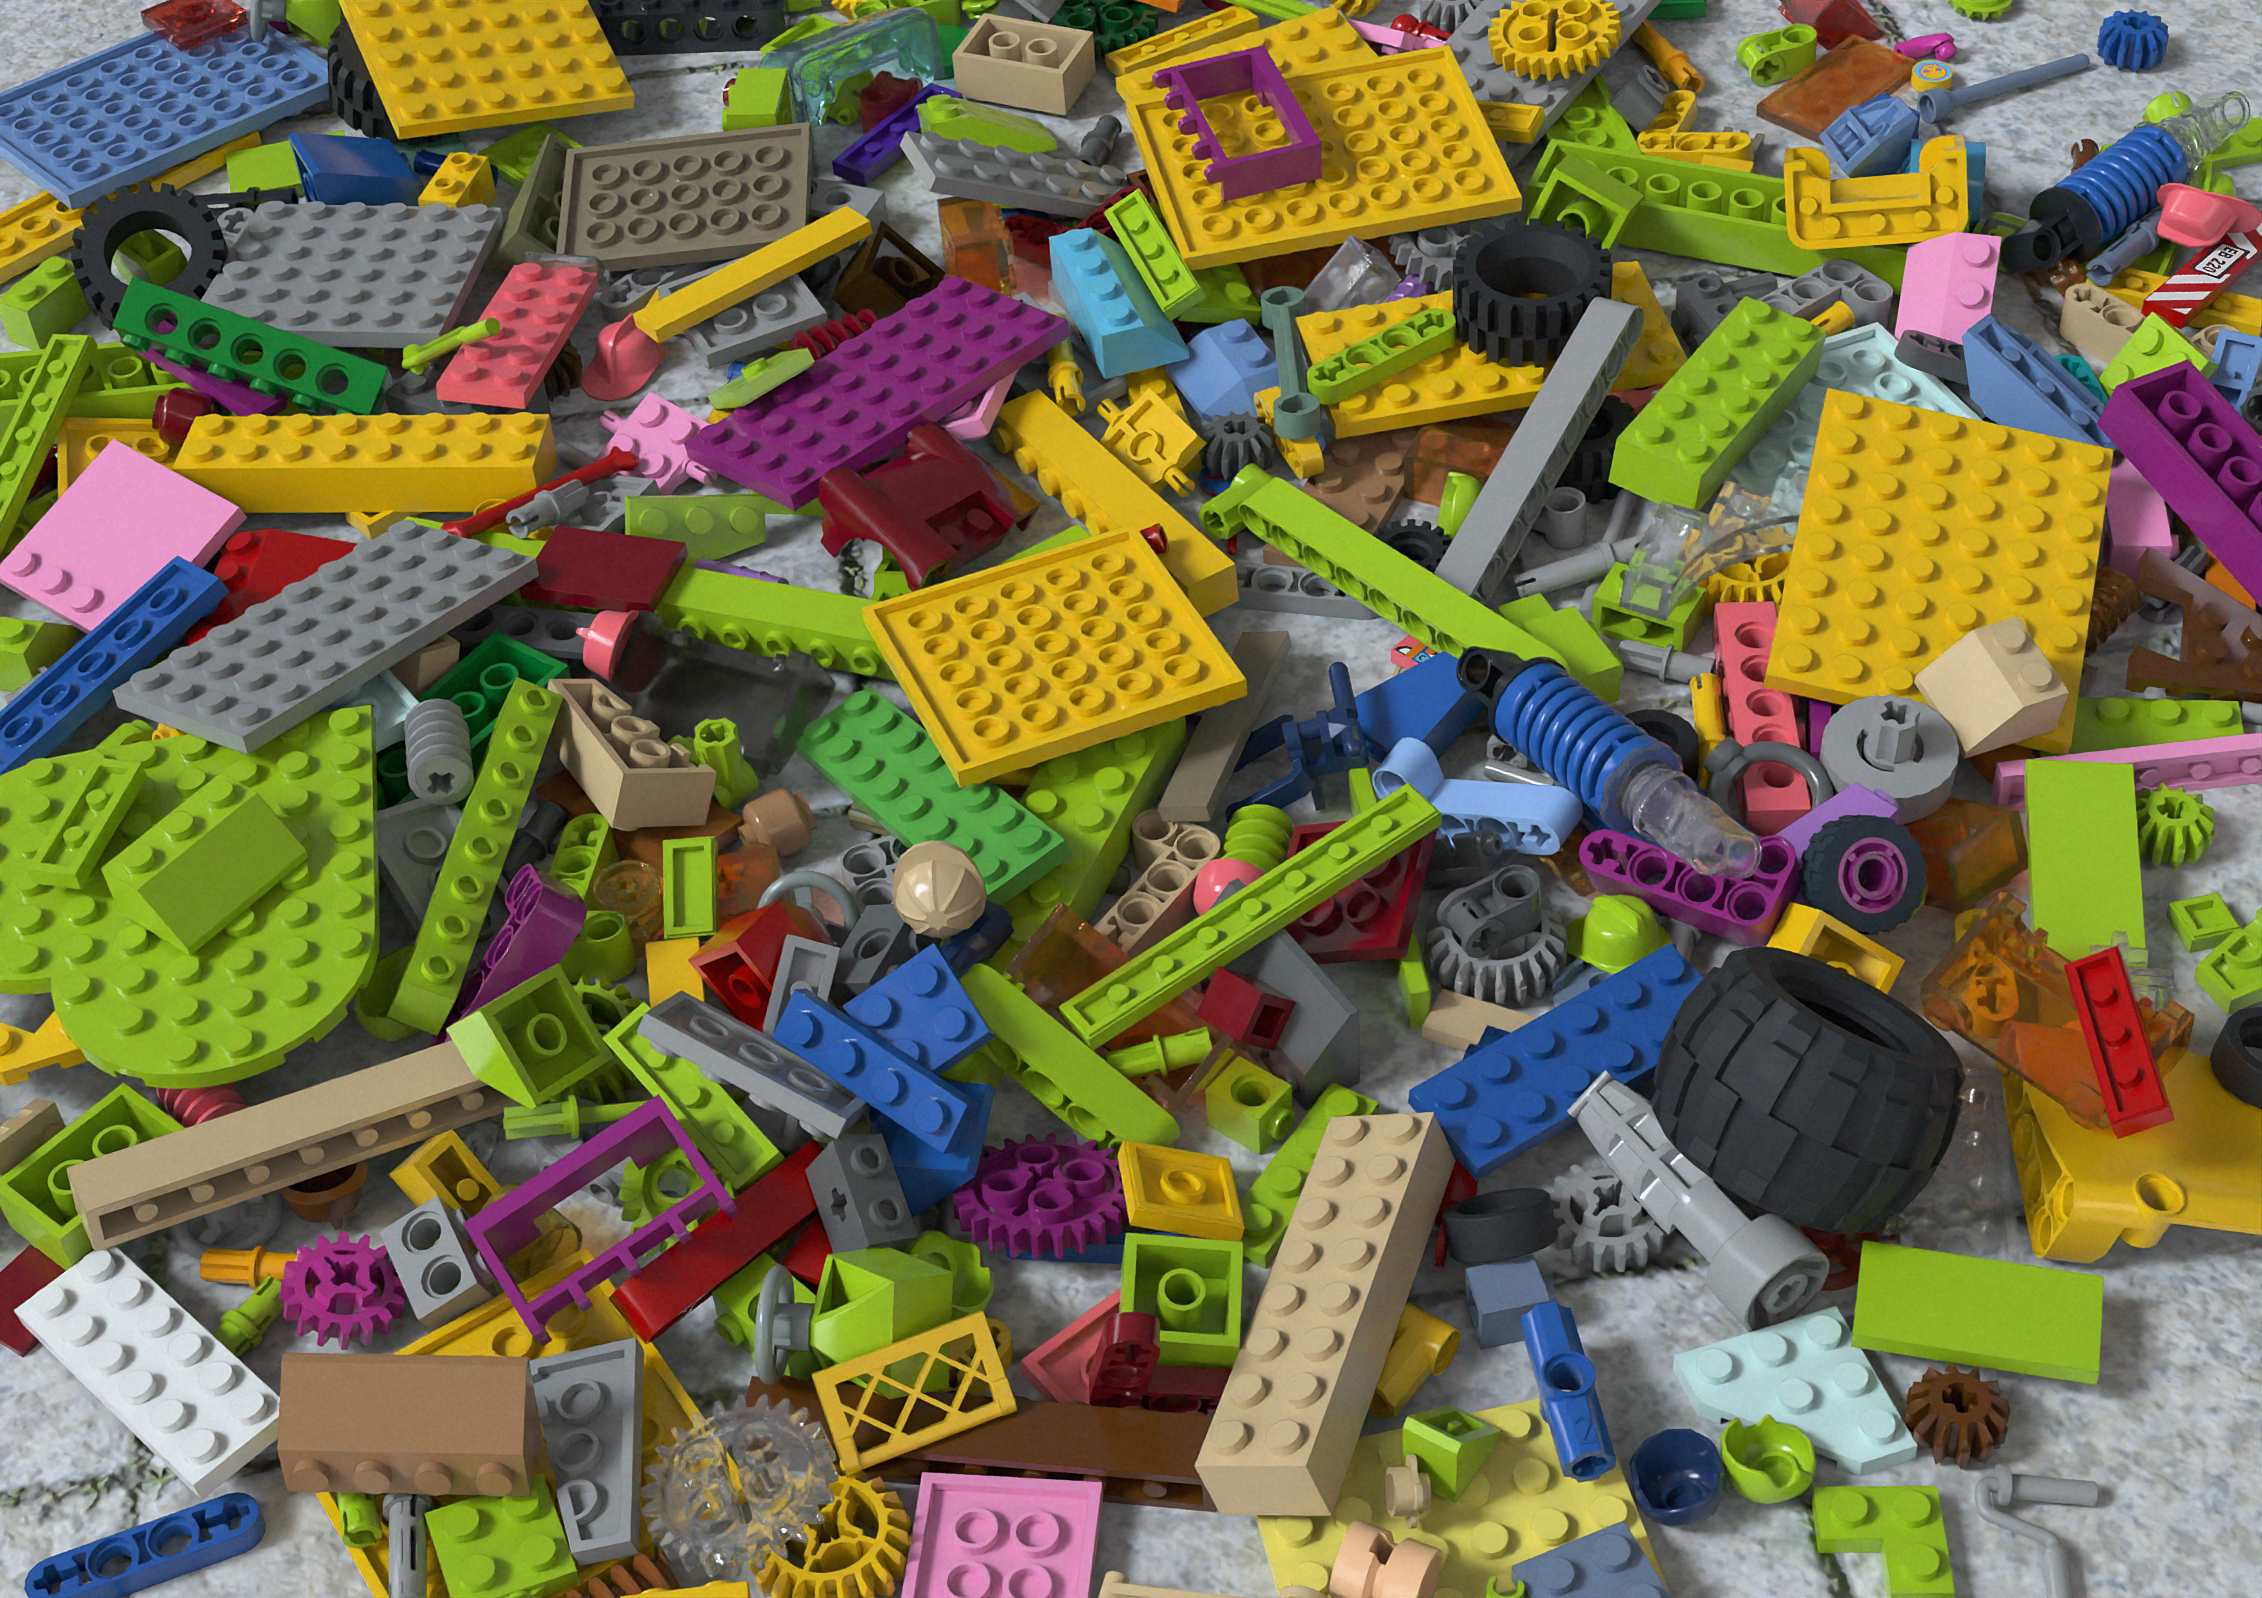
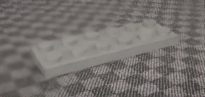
[900,131,1130,219]

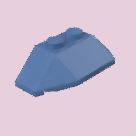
[1819,97,1918,178]
[1962,314,2118,453]
[1165,318,1280,422]

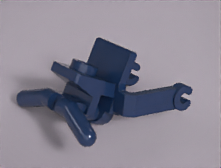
[1225,662,1369,823]

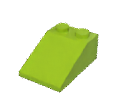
[917,94,1057,155]

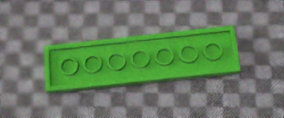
[790,686,1073,906]

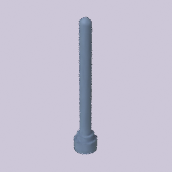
[1917,53,2090,124]

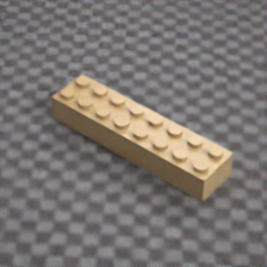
[1195,1112,1456,1516]

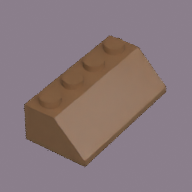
[277,1352,543,1497]

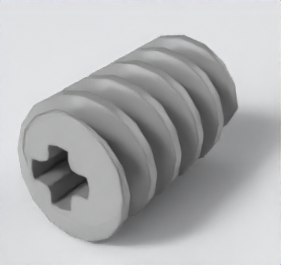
[404,699,474,805]

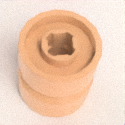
[1329,1519,1442,1598]

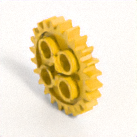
[1488,0,1622,81]

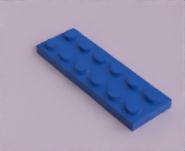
[0,555,230,776]
[1408,943,1703,1181]

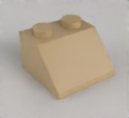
[1914,616,2070,759]

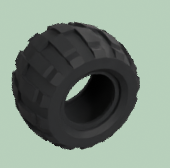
[1652,946,1966,1234]

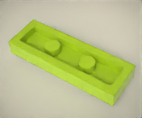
[27,757,147,889]

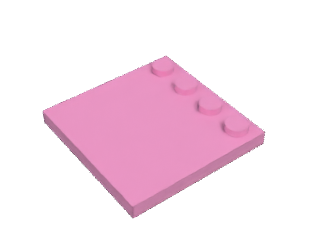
[0,439,247,634]

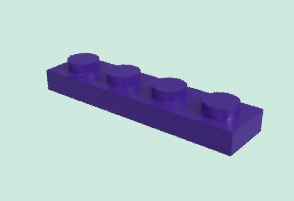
[832,82,963,187]

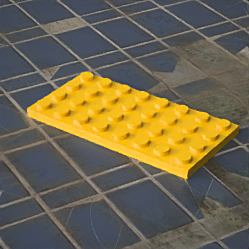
[1295,261,1688,439]

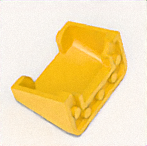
[1783,134,1968,250]

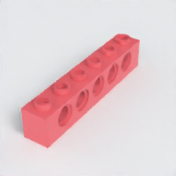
[1712,601,1813,837]

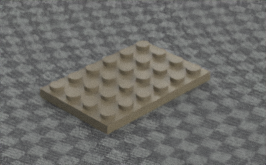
[555,122,813,273]

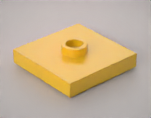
[1118,1140,1245,1241]

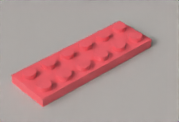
[436,263,598,409]

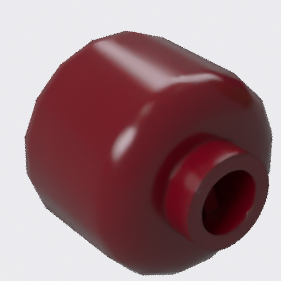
[152,387,223,447]

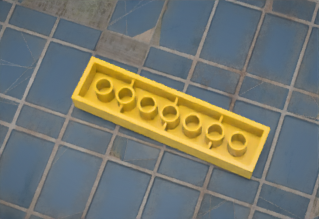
[172,412,558,513]

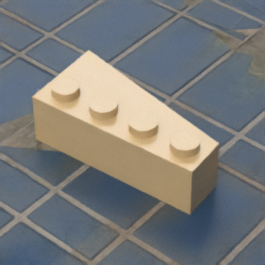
[547,679,717,831]

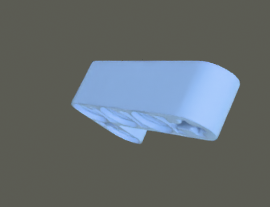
[1372,737,1584,855]

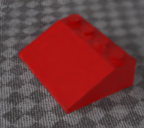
[183,528,358,647]

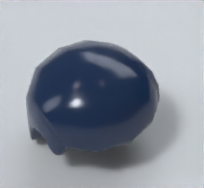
[1629,1429,1727,1528]

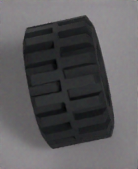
[1554,394,1638,504]

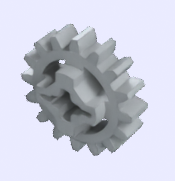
[1549,1158,1669,1272]

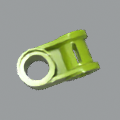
[1736,24,1817,87]

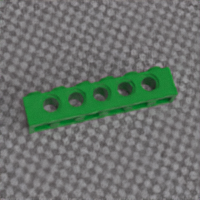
[112,277,393,416]

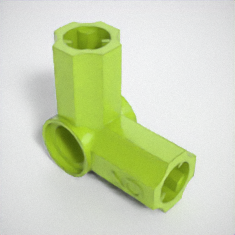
[666,717,759,811]

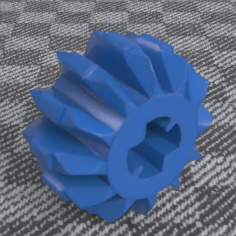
[2097,9,2169,72]

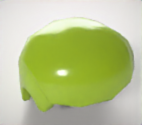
[1436,472,1484,543]
[1720,1414,1817,1504]

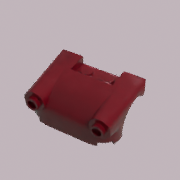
[817,421,1041,592]

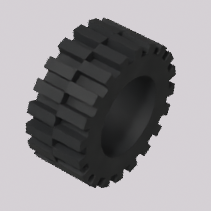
[71,181,229,331]
[1452,218,1613,368]

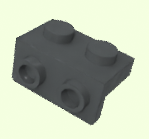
[1671,275,1739,355]

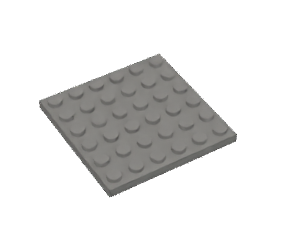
[200,201,504,348]

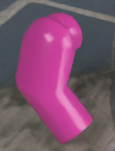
[1893,32,1957,64]

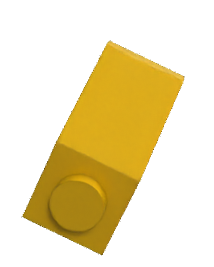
[389,1129,507,1245]

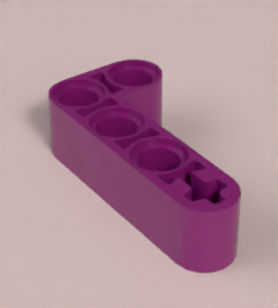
[1579,829,1802,947]
[429,863,587,1048]

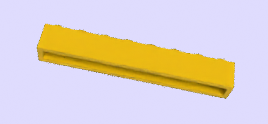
[992,389,1239,619]

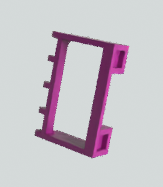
[1152,45,1322,202]
[463,1094,739,1347]

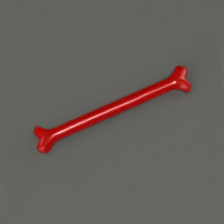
[440,446,640,539]

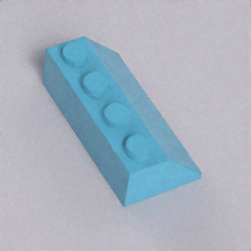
[1049,227,1189,379]

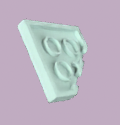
[1672,1306,1918,1477]

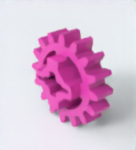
[280,1231,407,1350]

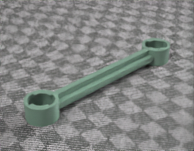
[1261,286,1321,440]

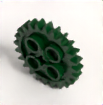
[1032,0,1158,60]

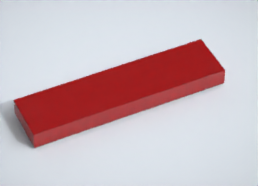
[2064,946,2175,1139]

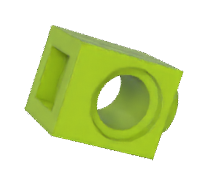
[1205,1056,1295,1155]

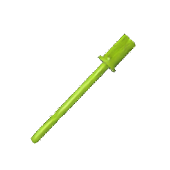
[503,1090,746,1141]

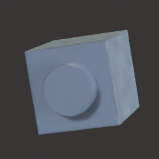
[1465,1255,1557,1350]

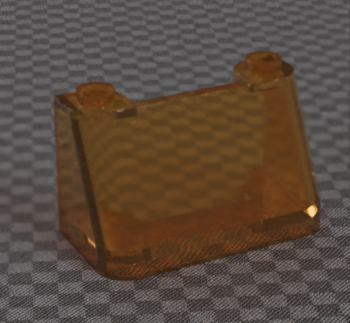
[1920,889,2195,1129]

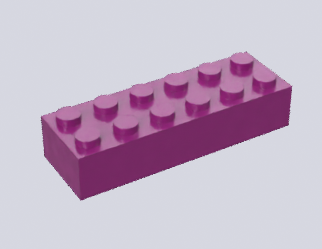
[2097,359,2262,608]

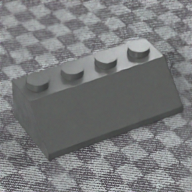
[1191,878,1360,1111]

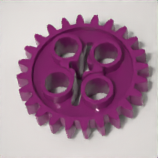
[953,1132,1129,1260]

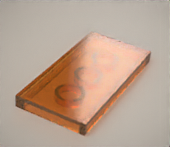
[1756,34,1918,145]

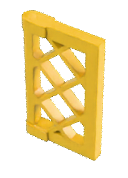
[811,1310,1017,1476]

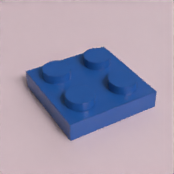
[843,943,996,1076]

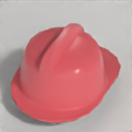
[2156,183,2262,249]
[581,313,666,401]
[575,610,659,692]

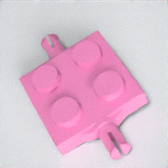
[1345,18,1452,57]
[595,392,718,495]

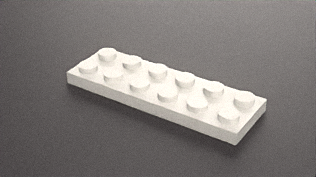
[14,1245,280,1500]

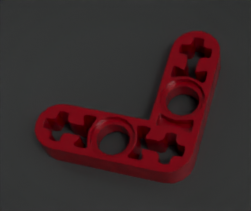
[997,185,1152,267]
[1089,1312,1232,1416]

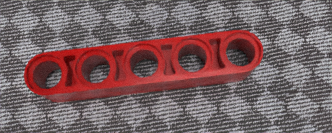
[608,1140,825,1344]

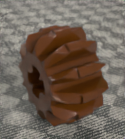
[1903,1362,2010,1470]

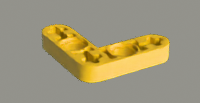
[1636,90,1754,164]

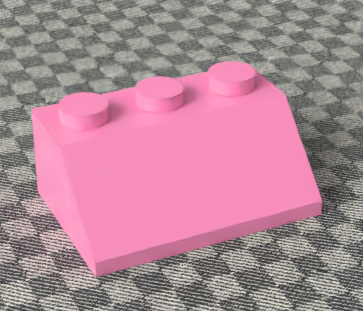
[1894,232,2002,378]

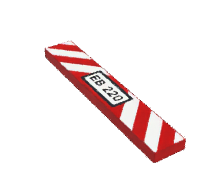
[2141,211,2262,329]

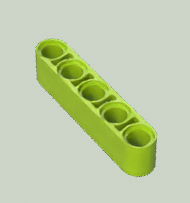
[960,963,1181,1159]

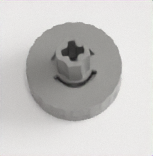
[1819,694,1959,824]

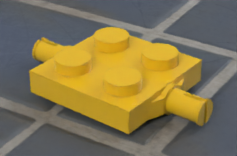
[1097,387,1207,497]

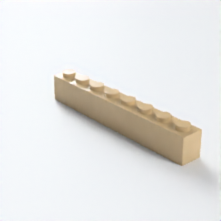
[66,1040,522,1252]

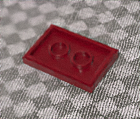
[519,526,688,616]

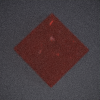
[140,0,249,51]

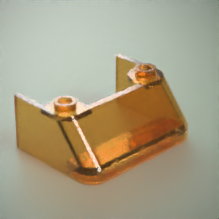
[1005,901,1246,1116]

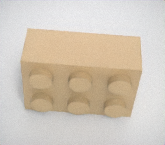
[952,13,1096,115]

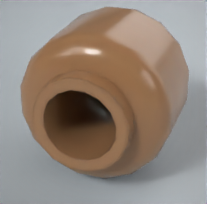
[738,788,817,862]

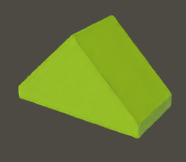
[1403,1404,1503,1504]

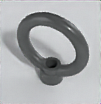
[1703,736,1833,853]

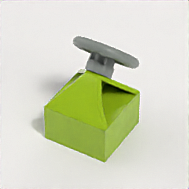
[250,0,346,50]
[754,1246,953,1399]

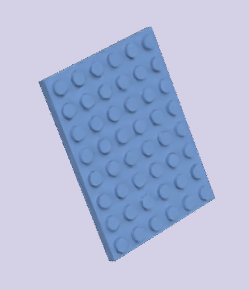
[0,0,330,210]

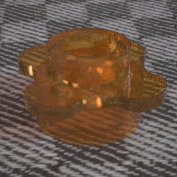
[2047,256,2087,298]

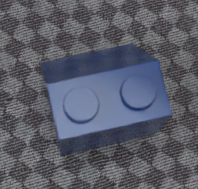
[288,132,425,206]

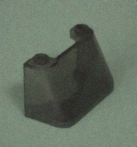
[608,610,836,780]

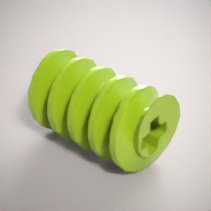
[1220,804,1294,873]

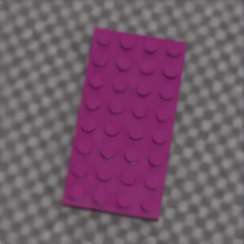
[684,276,1071,511]

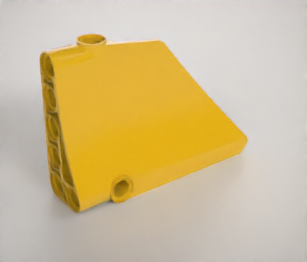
[1995,1023,2262,1264]

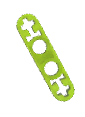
[1307,308,1456,405]

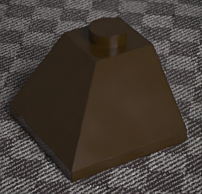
[831,220,946,320]

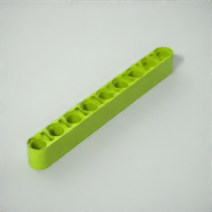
[1238,477,1573,678]

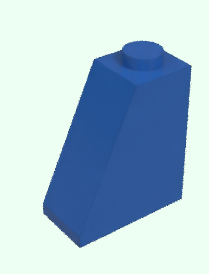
[1354,651,1486,764]

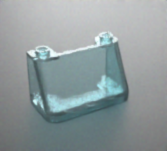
[759,6,944,129]

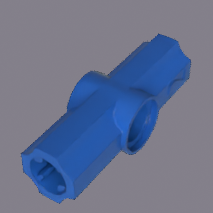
[1520,1301,1616,1483]

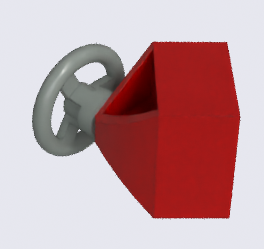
[688,871,860,1032]

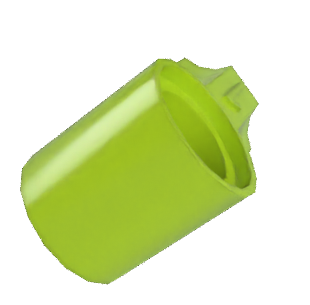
[1198,463,1273,541]

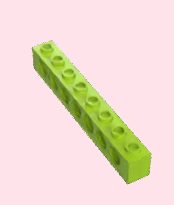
[387,677,563,1036]

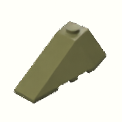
[489,132,573,274]

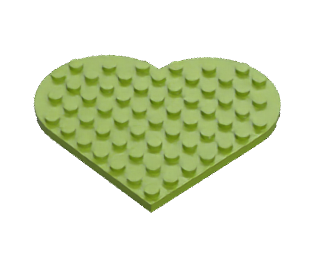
[0,704,380,1089]

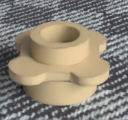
[1385,1454,1431,1529]

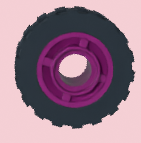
[1799,814,1927,935]

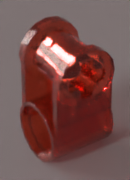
[859,70,924,134]

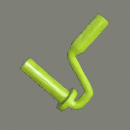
[402,317,501,375]

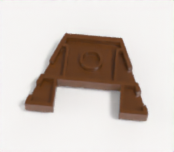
[2125,547,2262,705]

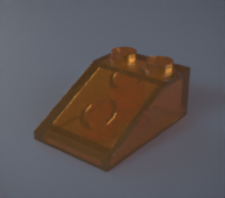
[1404,416,1519,507]
[1903,797,2028,914]

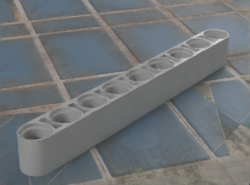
[1434,296,1644,607]

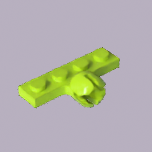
[2099,91,2262,172]

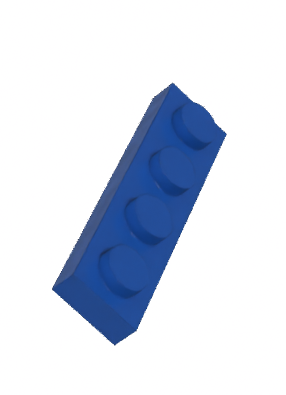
[771,988,978,1154]

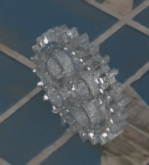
[639,1394,839,1578]

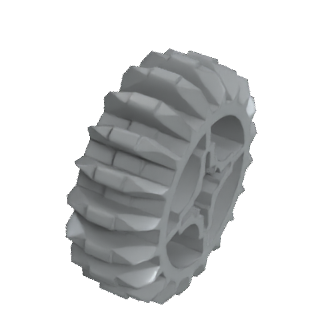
[1424,883,1568,1007]

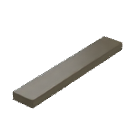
[1158,631,1292,822]

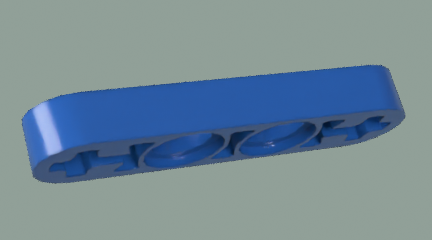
[24,1492,266,1598]

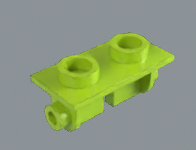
[819,51,875,126]

